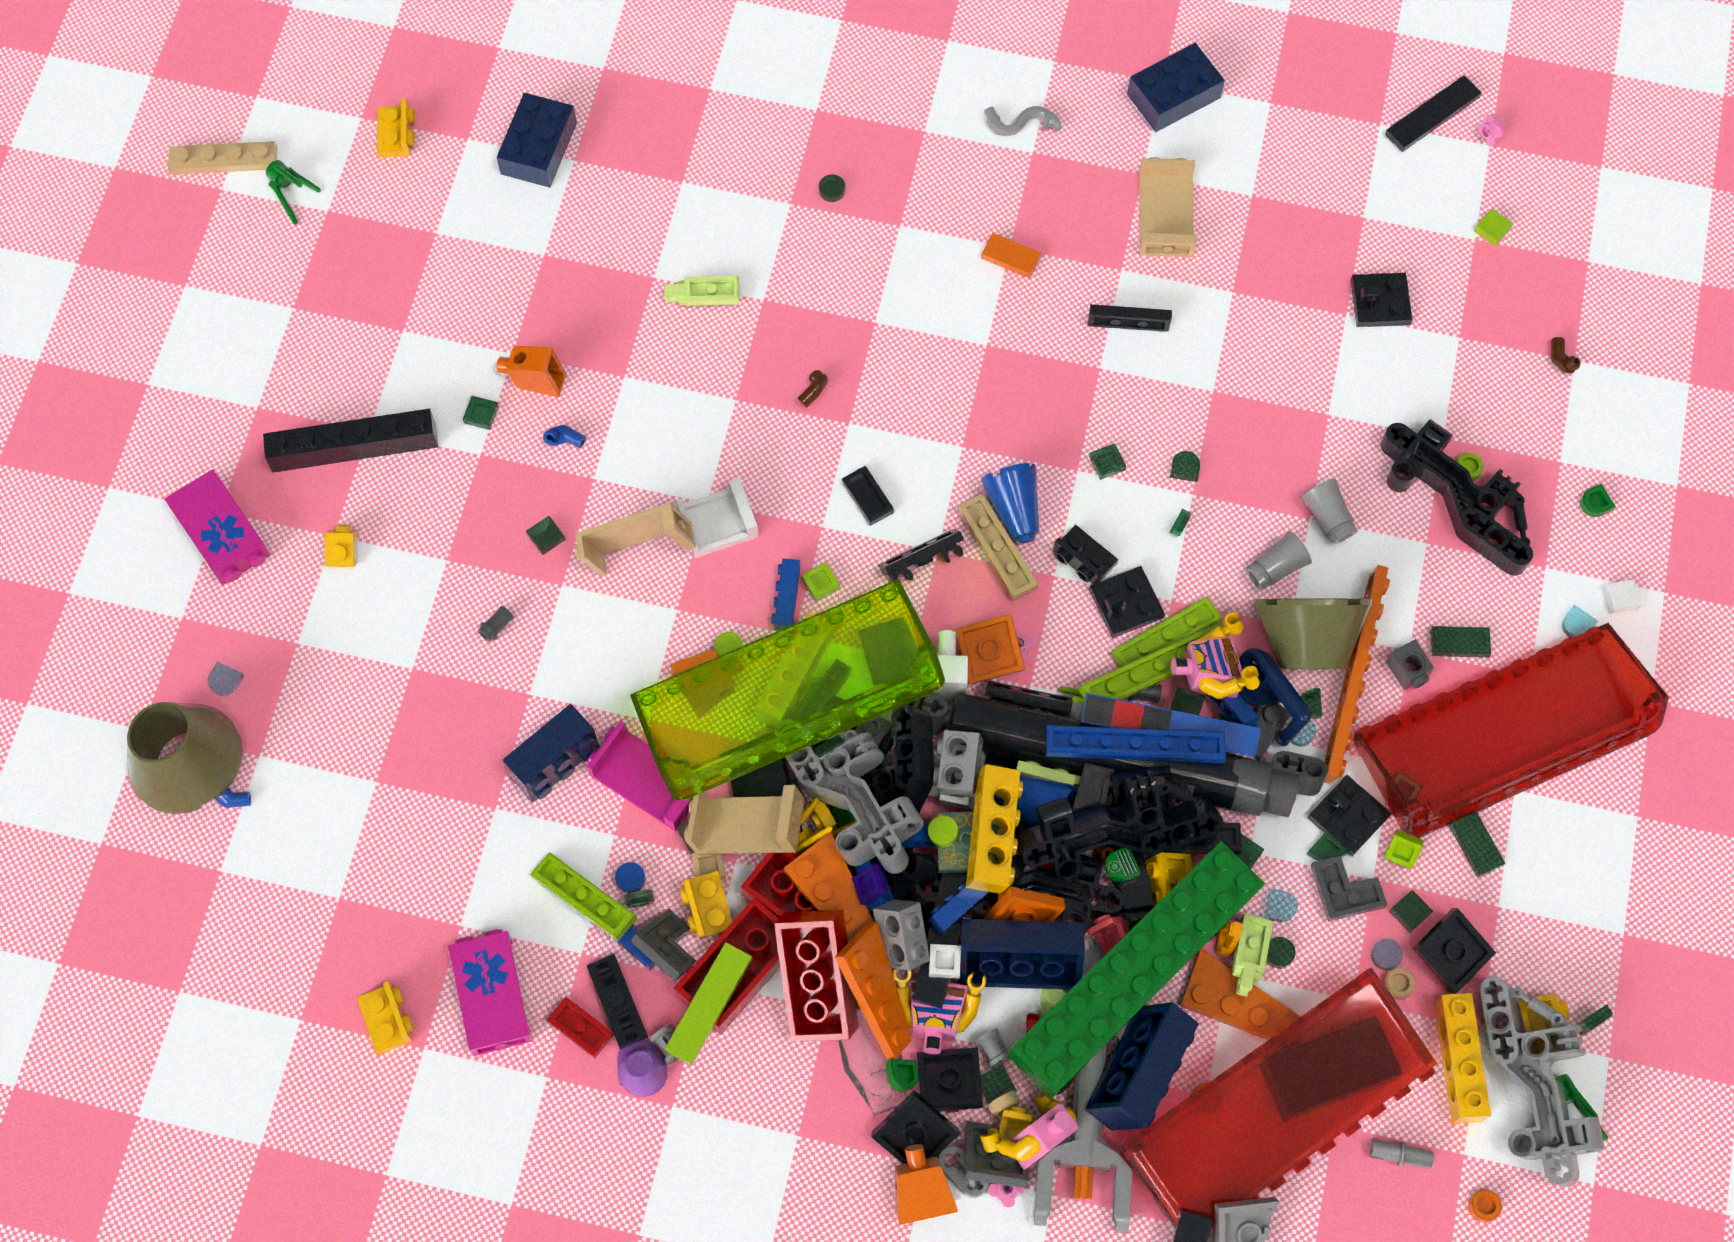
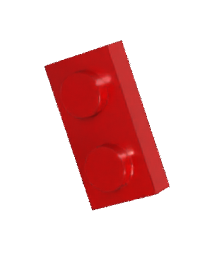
[546,996,614,1059]

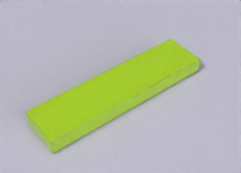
[1111,596,1223,667]
[530,852,638,941]
[664,942,753,1066]

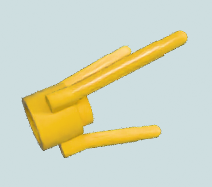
[794,798,857,856]

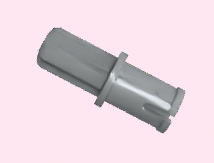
[1370,1138,1434,1169]

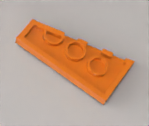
[784,832,874,942]
[834,921,912,1059]
[1180,949,1306,1048]

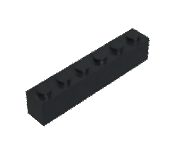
[263,408,438,473]

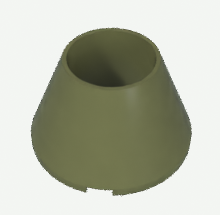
[1254,598,1372,669]
[127,702,242,814]

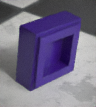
[852,863,889,906]

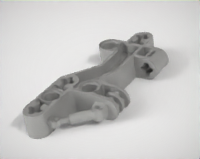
[774,720,924,874]
[1480,976,1605,1187]

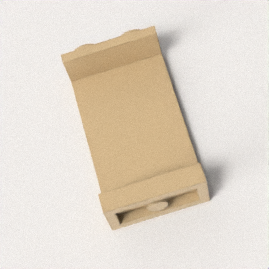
[1139,157,1197,257]
[574,503,696,577]
[684,785,805,854]

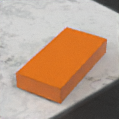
[981,233,1041,278]

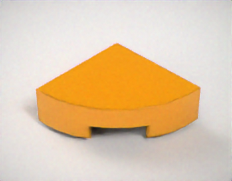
[1216,921,1243,958]

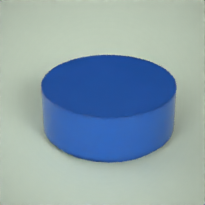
[615,862,646,894]

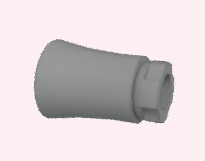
[1301,479,1358,544]
[1246,531,1312,590]

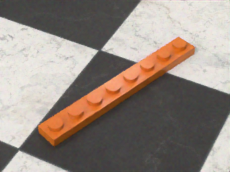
[1324,564,1390,784]

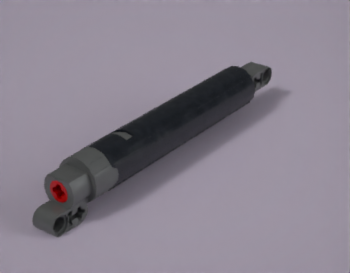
[891,689,1328,818]

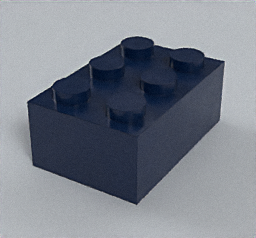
[1127,42,1225,132]
[496,92,577,188]
[502,703,600,803]

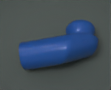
[543,425,586,448]
[214,788,251,808]

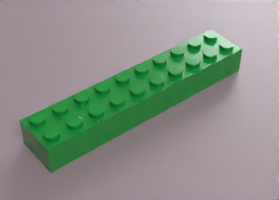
[1007,841,1265,1100]

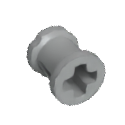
[650,1024,679,1065]
[974,1028,1010,1069]

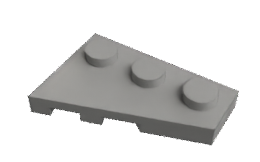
[1215,1197,1279,1242]

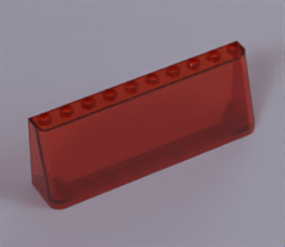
[1354,622,1669,838]
[1119,967,1438,1238]

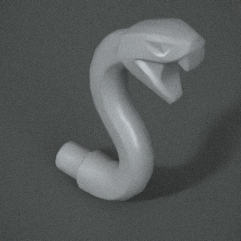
[984,106,1062,136]

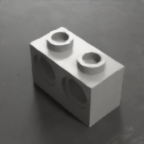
[933,730,983,798]
[873,899,930,971]

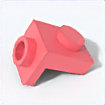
[1087,914,1129,956]

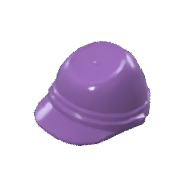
[617,1039,668,1097]

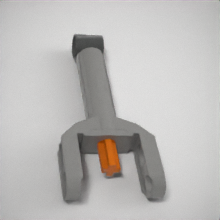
[1034,1046,1132,1234]

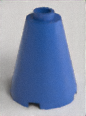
[981,463,1039,544]
[994,774,1076,827]

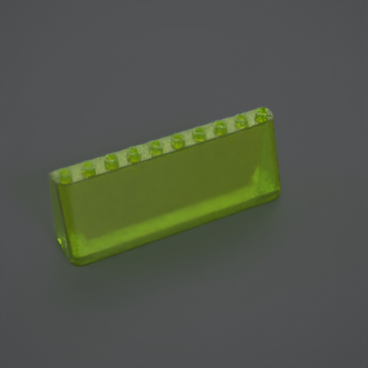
[630,579,945,800]

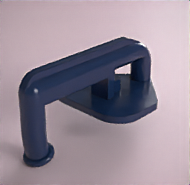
[1239,648,1311,746]

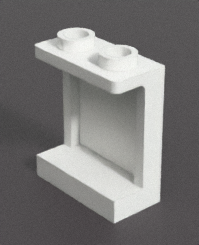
[676,478,759,558]

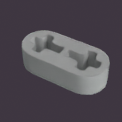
[939,1146,989,1198]

